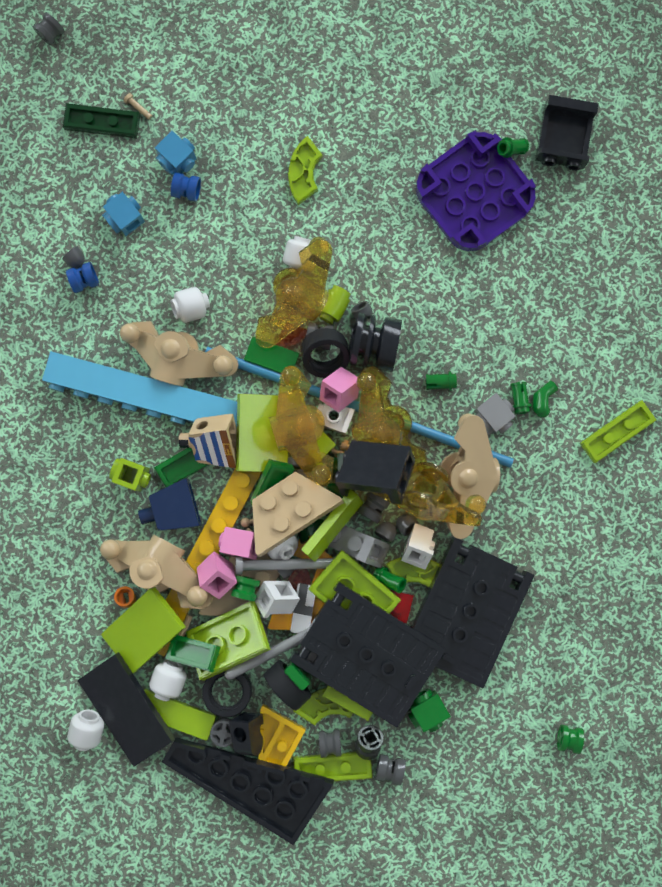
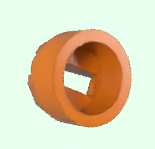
[114,586,136,608]

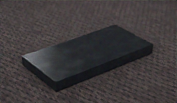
[77,652,176,767]

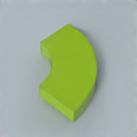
[288,136,323,205]
[385,557,440,588]
[293,688,353,726]

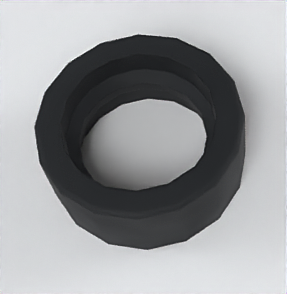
[301,328,350,378]
[264,660,312,711]
[202,671,252,717]

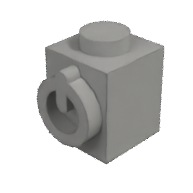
[474,393,515,435]

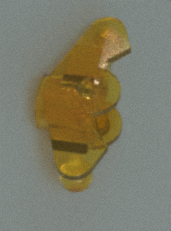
[255,237,332,348]
[269,365,334,487]
[352,366,428,483]
[371,462,486,526]

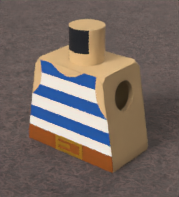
[178,414,237,468]

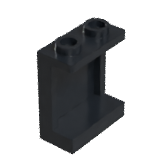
[535,95,599,171]
[335,440,415,505]

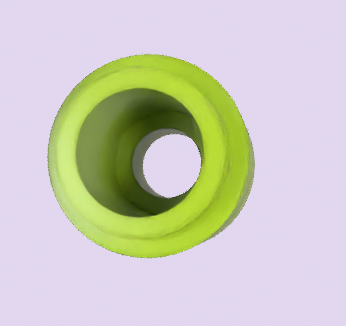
[317,285,351,324]

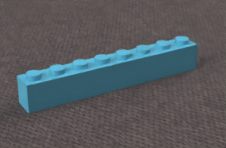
[42,351,237,427]

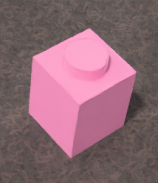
[319,367,361,412]
[218,527,257,560]
[197,552,237,599]

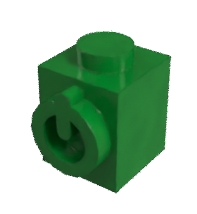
[408,688,451,732]

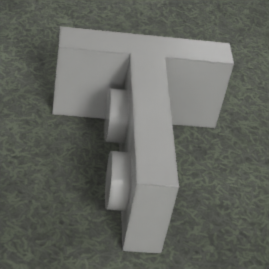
[329,526,390,568]

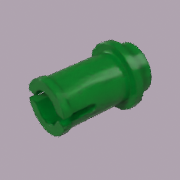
[497,137,529,158]
[426,371,457,391]
[510,382,532,415]
[373,567,407,594]

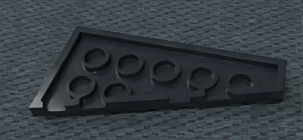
[162,737,334,846]

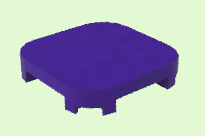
[416,130,536,251]

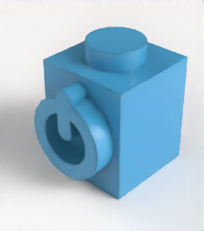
[155,130,196,175]
[102,191,145,236]

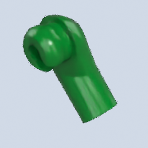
[532,380,558,418]

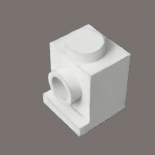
[315,403,355,435]
[401,523,435,570]
[255,581,300,618]

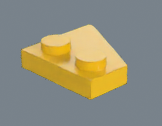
[258,704,306,767]

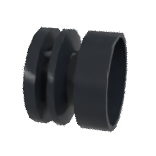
[349,313,402,372]

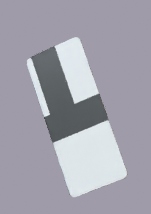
[290,583,315,633]

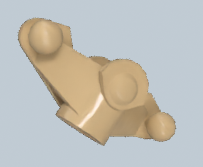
[120,321,239,386]
[440,413,500,539]
[100,534,213,610]

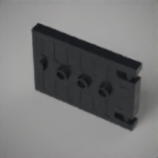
[411,537,535,688]
[289,581,446,728]

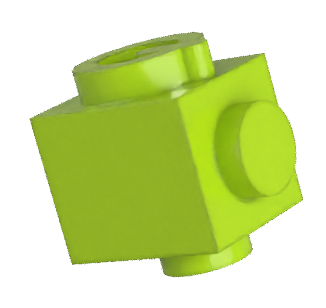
[109,458,151,492]

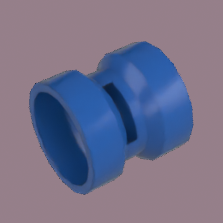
[171,172,201,202]
[66,262,99,294]

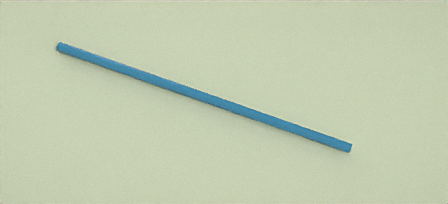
[205,347,514,468]

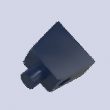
[138,478,202,531]

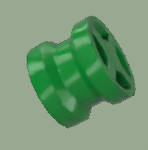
[231,575,261,601]
[557,724,584,754]

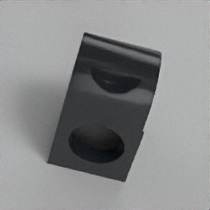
[229,712,264,756]

